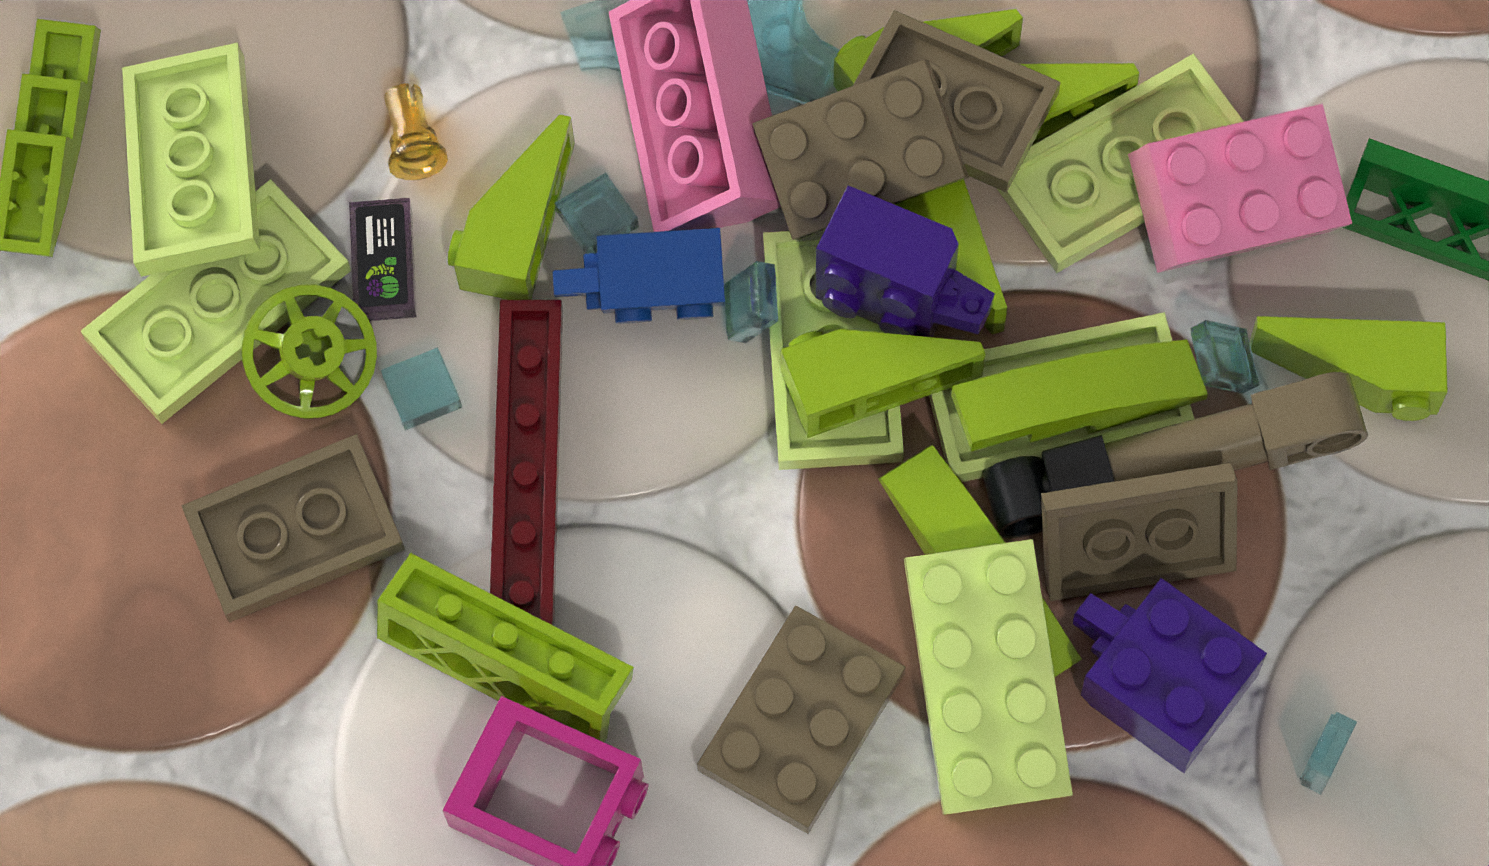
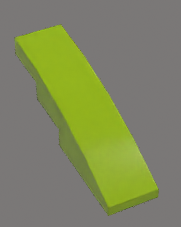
[0,19,101,257]
[951,339,1208,452]
[878,445,1082,678]

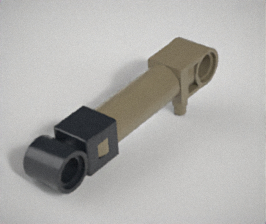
[983,372,1368,538]

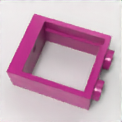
[443,696,649,866]

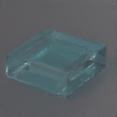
[554,172,639,254]
[724,261,778,343]
[1190,320,1259,393]
[380,347,462,431]
[1299,712,1357,795]

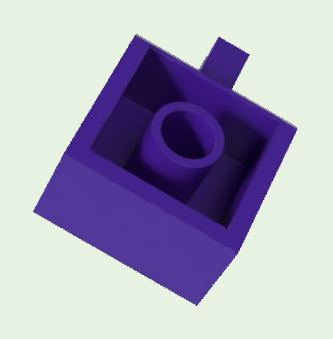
[816,185,995,337]
[1073,578,1267,773]

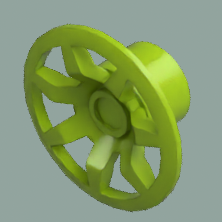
[242,284,377,419]

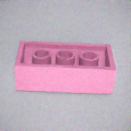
[608,0,781,232]

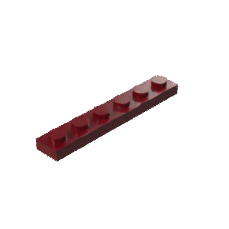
[490,300,563,626]

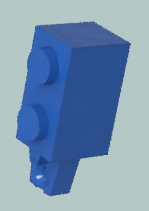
[552,228,725,324]

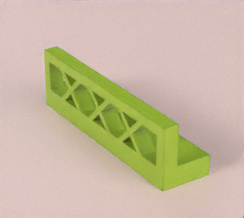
[377,553,634,742]

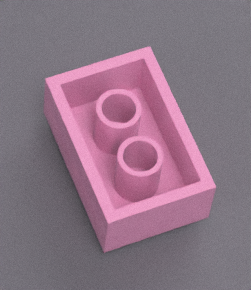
[1128,104,1352,273]

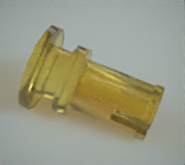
[384,83,448,180]

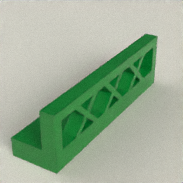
[1342,138,1489,281]

